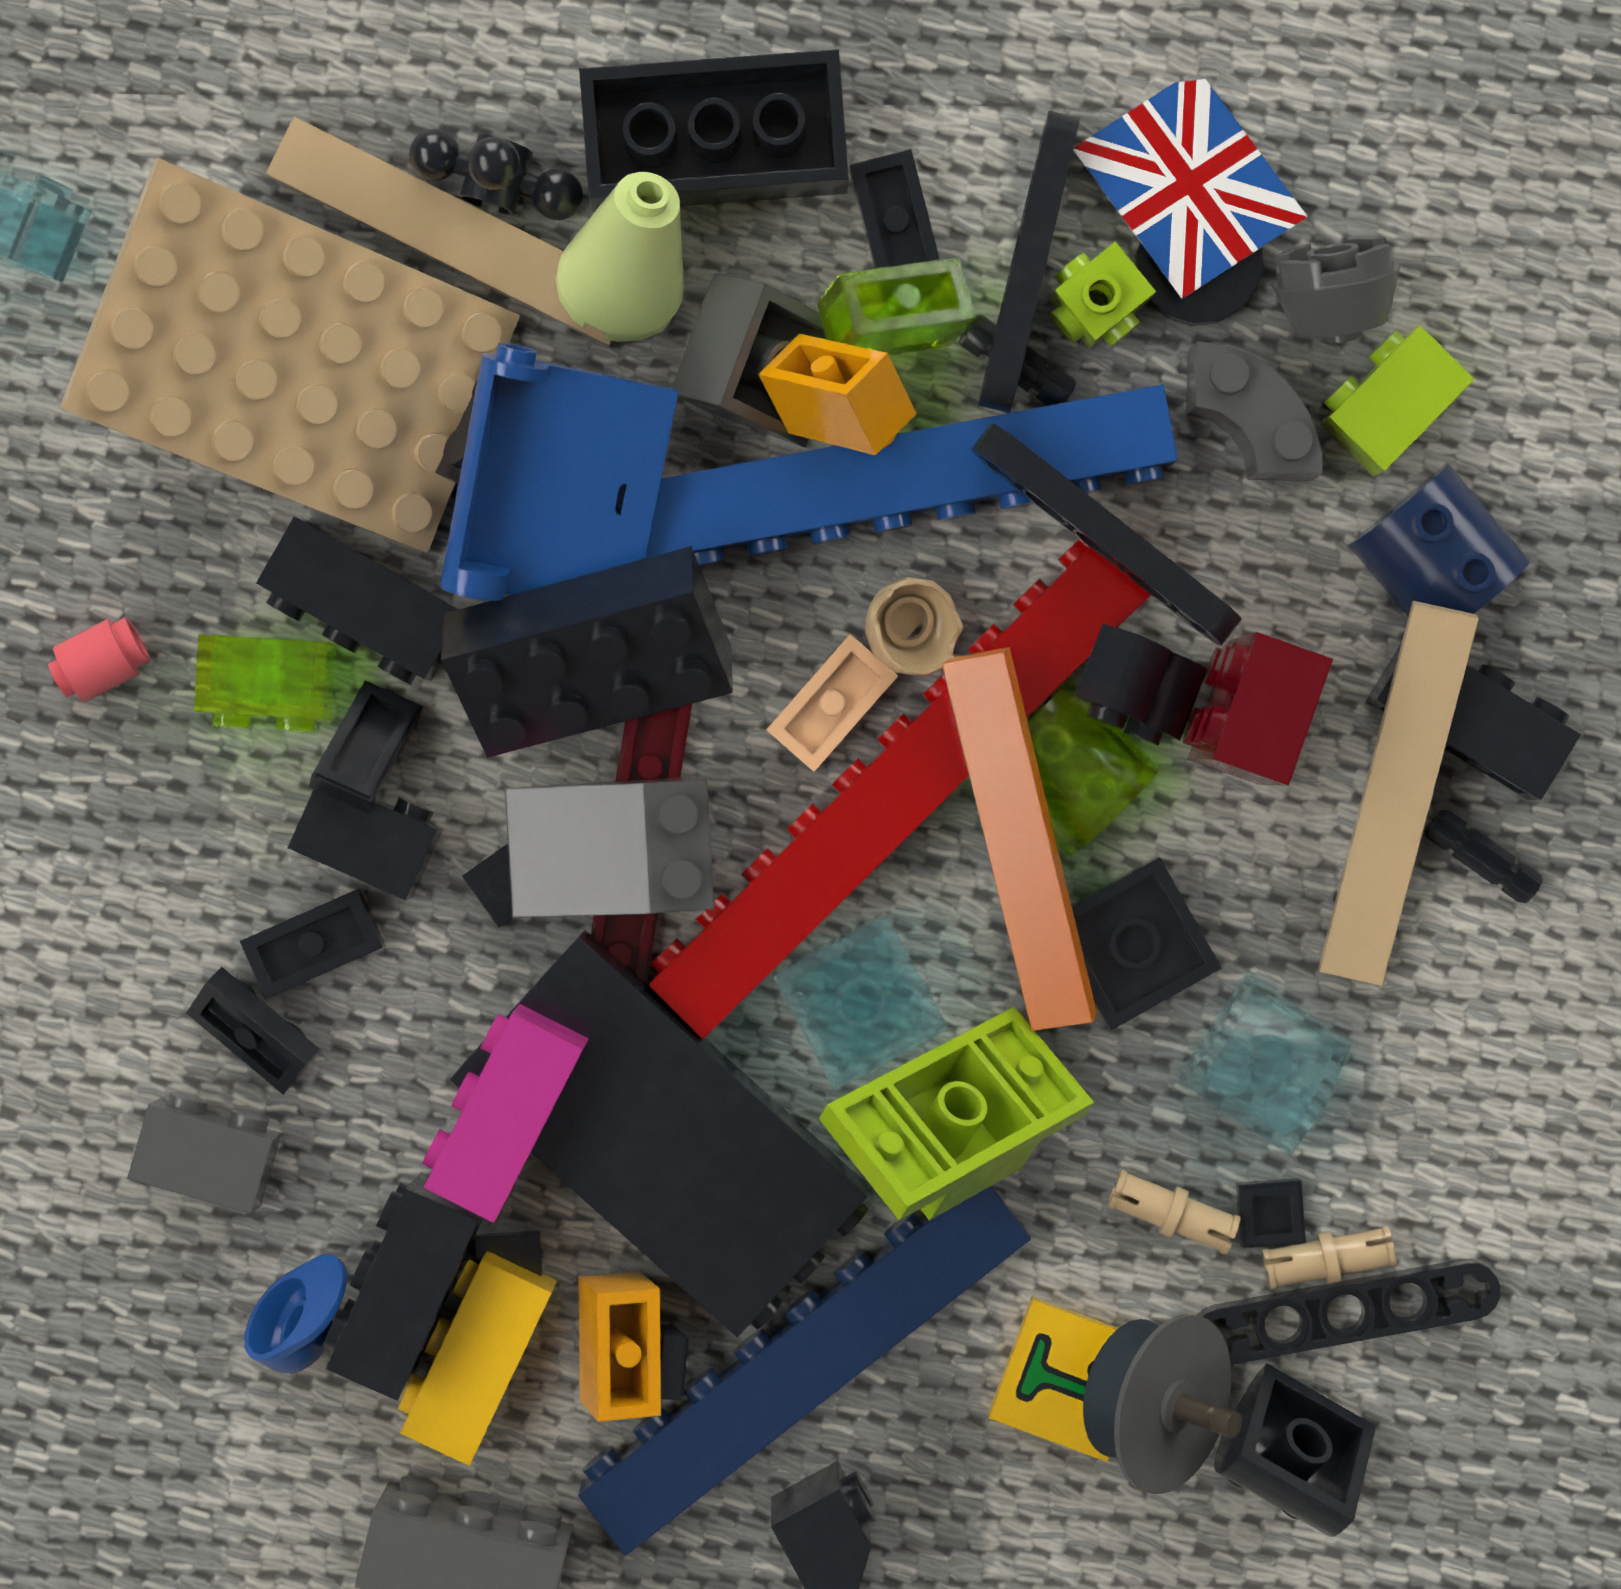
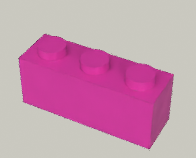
[422,1004,589,1223]

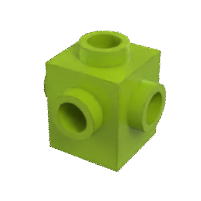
[1050,241,1156,349]

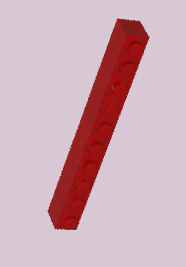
[649,539,1151,1039]

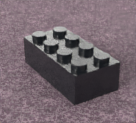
[579,49,849,212]
[441,546,733,758]

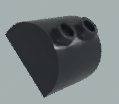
[1214,1363,1376,1537]

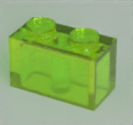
[817,258,976,355]
[194,634,336,732]

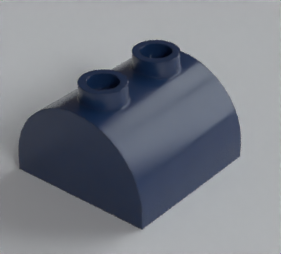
[1348,463,1530,617]

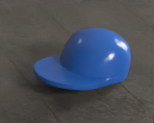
[244,1254,347,1374]

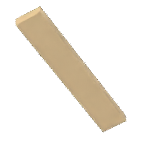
[266,117,613,347]
[1319,601,1479,986]

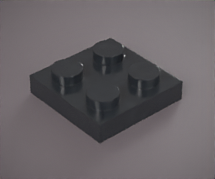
[1071,856,1222,1030]

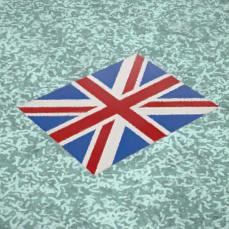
[1073,79,1308,299]

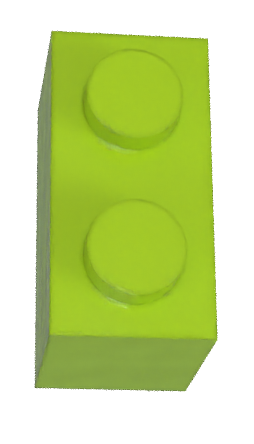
[1320,325,1475,477]

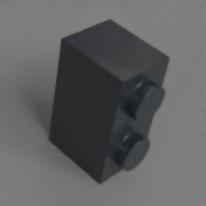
[287,789,443,901]

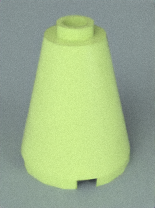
[555,172,684,342]

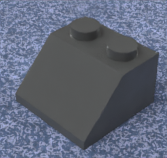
[672,273,850,448]

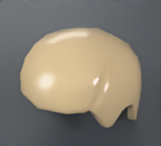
[865,577,963,677]

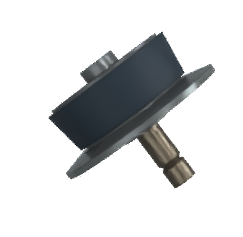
[1083,1314,1242,1494]

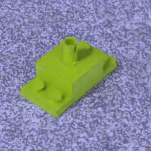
[819,1007,1094,1221]

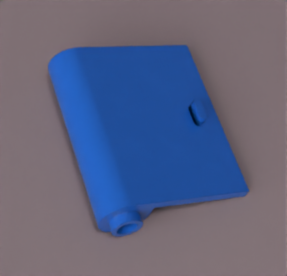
[440,343,679,601]

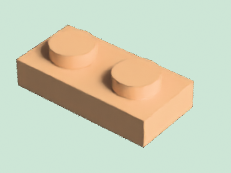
[766,634,898,772]

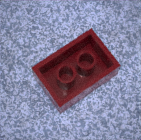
[1182,632,1333,786]

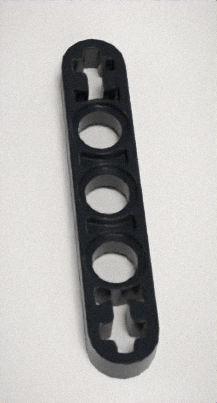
[978,110,1080,413]
[971,423,1242,646]
[1197,1259,1500,1365]

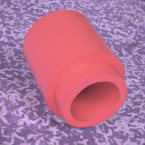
[48,617,151,703]

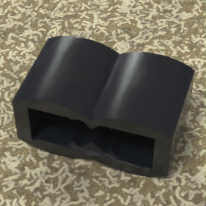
[1075,624,1208,746]

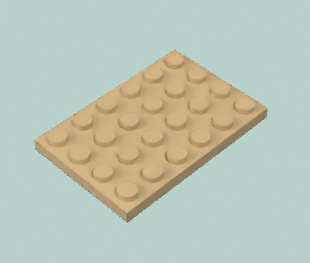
[59,158,520,553]

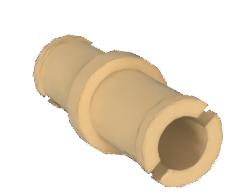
[1106,1169,1241,1255]
[1262,1226,1397,1290]

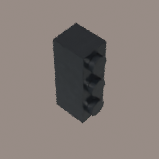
[256,516,458,685]
[1366,642,1581,800]

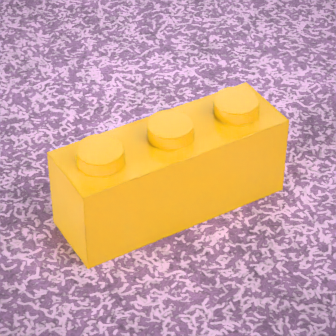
[398,1251,557,1466]

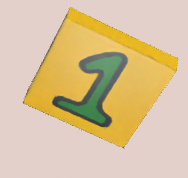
[988,1296,1118,1462]

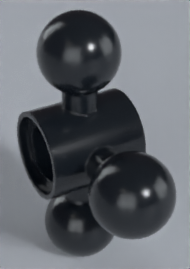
[409,129,583,220]

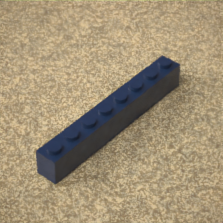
[578,1186,1031,1556]

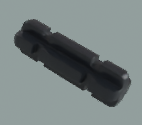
[959,314,1076,406]
[1425,810,1543,903]

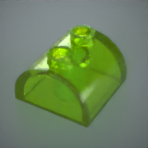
[1027,677,1160,856]

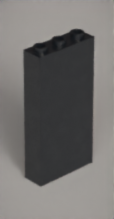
[450,930,868,1338]

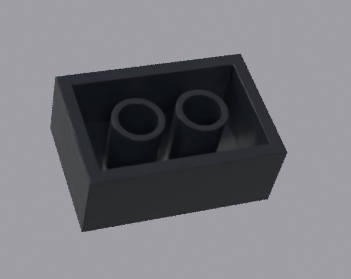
[323,1172,483,1401]

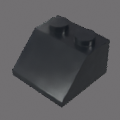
[771,1461,876,1589]

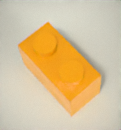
[758,334,917,456]
[578,1271,661,1422]

